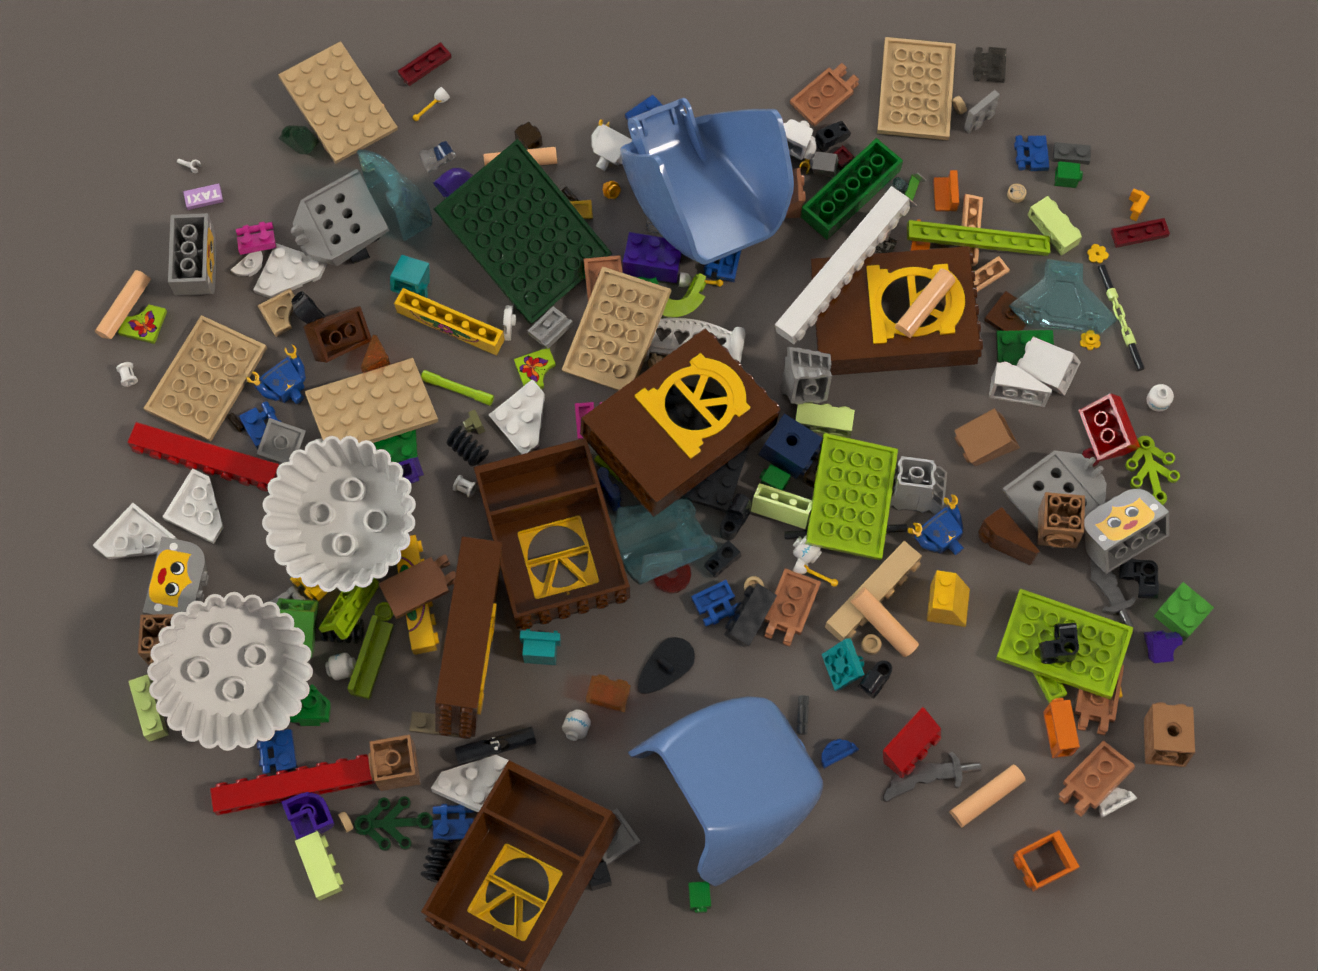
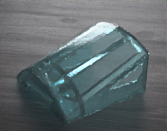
[356,149,432,241]
[614,499,718,585]

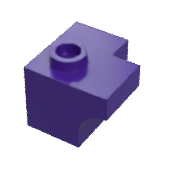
[1144,630,1183,663]

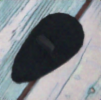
[638,637,695,694]

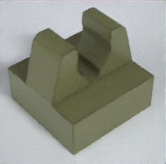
[462,409,485,434]

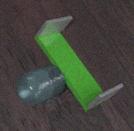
[892,173,926,207]

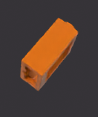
[1043,698,1080,758]
[1013,830,1080,892]

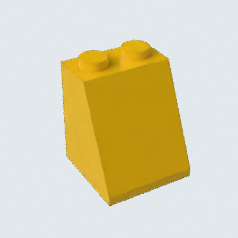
[927,570,970,627]

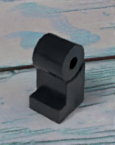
[815,121,851,152]
[704,540,741,578]

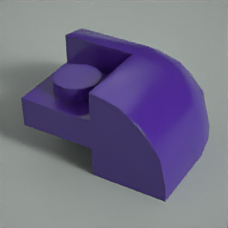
[433,168,473,197]
[282,792,334,840]

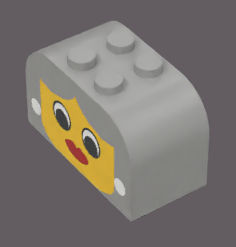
[168,213,217,296]
[1084,489,1169,574]
[143,536,209,615]

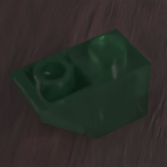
[279,125,319,155]

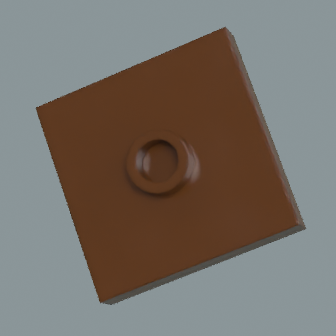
[984,291,1036,331]

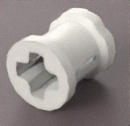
[116,362,138,387]
[452,475,477,498]

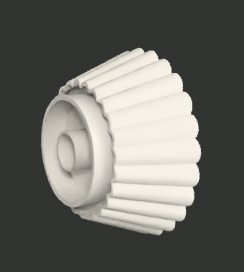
[262,436,416,592]
[147,592,313,751]

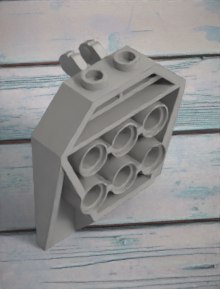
[291,169,390,266]
[1002,450,1107,548]

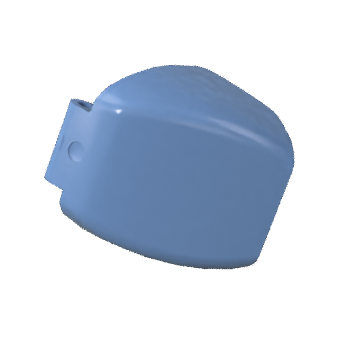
[620,98,794,264]
[628,696,823,886]

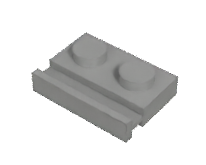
[528,306,573,349]

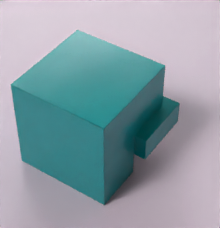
[390,255,430,298]
[520,629,561,665]

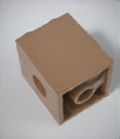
[1037,492,1085,548]
[138,614,174,666]
[1144,702,1195,767]
[368,735,421,791]

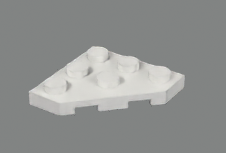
[253,243,327,299]
[489,379,545,454]
[163,468,224,544]
[93,503,177,559]
[431,755,509,812]

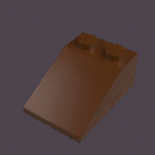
[303,306,372,363]
[978,507,1040,565]

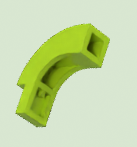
[661,273,706,318]

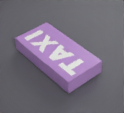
[183,183,224,210]

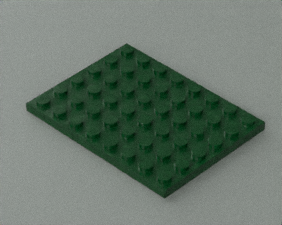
[433,139,612,324]

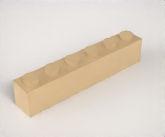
[825,541,922,641]

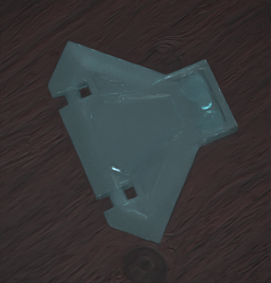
[1009,259,1118,334]

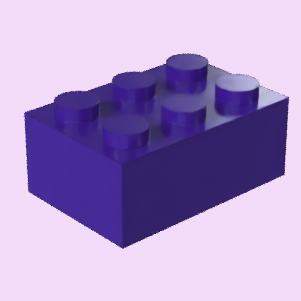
[622,232,683,283]

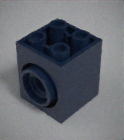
[758,413,823,479]

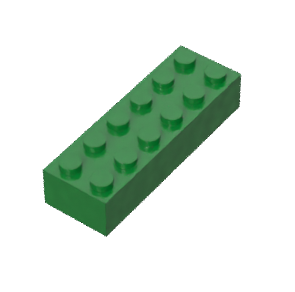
[801,138,903,240]

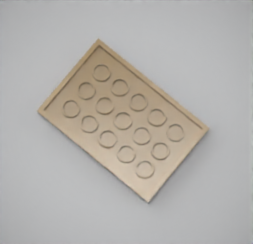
[877,37,956,140]
[278,41,398,164]
[562,267,672,391]
[144,315,267,442]
[305,358,438,443]

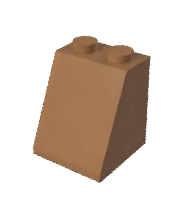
[954,408,1020,466]

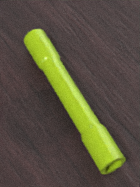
[421,370,494,406]

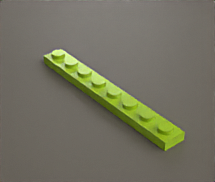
[907,220,1050,256]

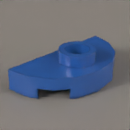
[821,739,859,769]

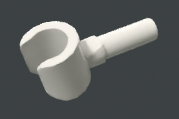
[177,159,201,174]

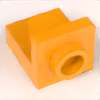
[1129,188,1150,221]

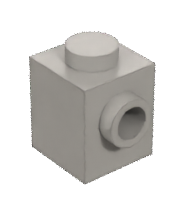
[810,151,839,177]

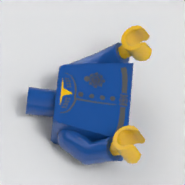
[246,344,306,404]
[908,494,964,556]

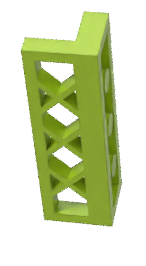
[319,577,379,640]
[347,615,394,700]

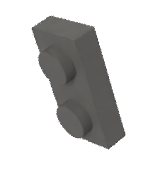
[1053,142,1091,165]

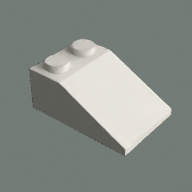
[989,362,1052,407]

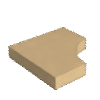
[258,289,295,337]

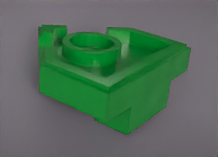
[289,684,331,726]

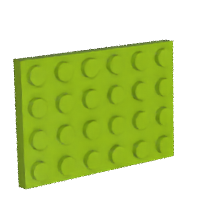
[805,433,898,560]
[996,589,1134,700]

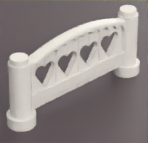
[644,318,746,363]

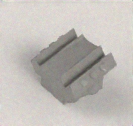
[780,347,832,405]
[890,456,947,515]

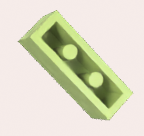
[1028,196,1082,256]
[795,402,855,438]
[751,483,812,529]
[128,674,169,742]
[295,831,344,901]

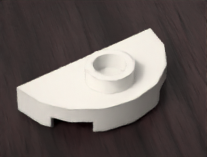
[231,251,263,277]
[503,305,516,341]
[1099,788,1137,818]

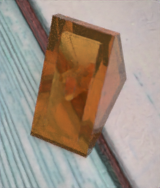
[361,334,390,373]

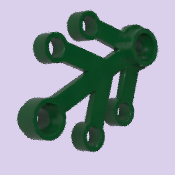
[354,796,433,851]

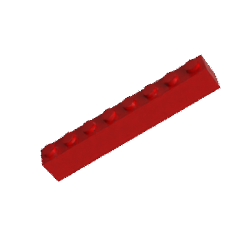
[127,422,279,491]
[210,754,376,816]

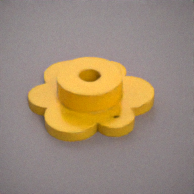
[1087,244,1109,264]
[1080,330,1101,350]

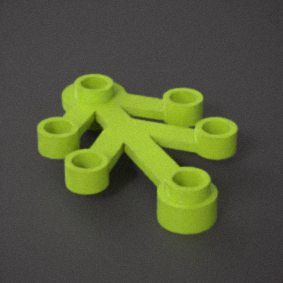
[1125,436,1180,505]

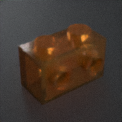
[586,674,631,712]

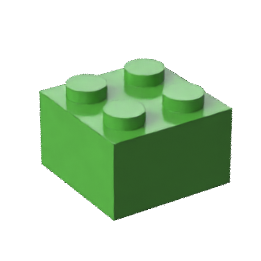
[1154,582,1214,642]

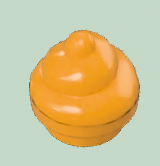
[602,181,621,199]

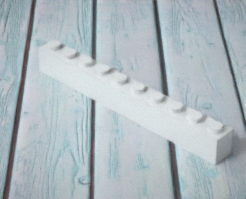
[775,186,910,344]

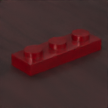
[398,42,452,86]
[1111,218,1170,248]

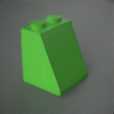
[277,598,318,658]

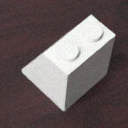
[1017,337,1081,396]

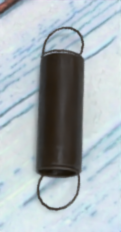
[560,184,579,201]
[226,411,247,434]

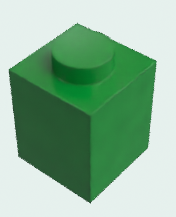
[1054,161,1083,188]
[759,464,790,491]
[688,881,711,914]

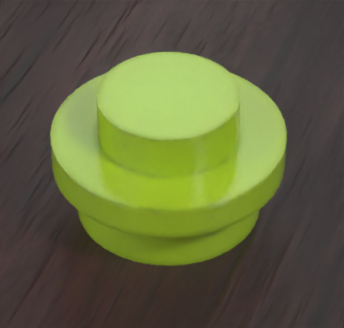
[374,602,394,622]

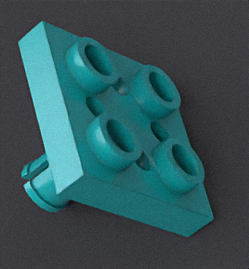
[821,638,865,691]

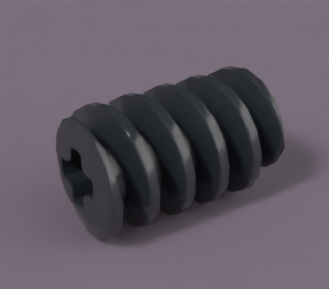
[447,426,489,467]
[321,619,364,644]
[421,839,456,883]

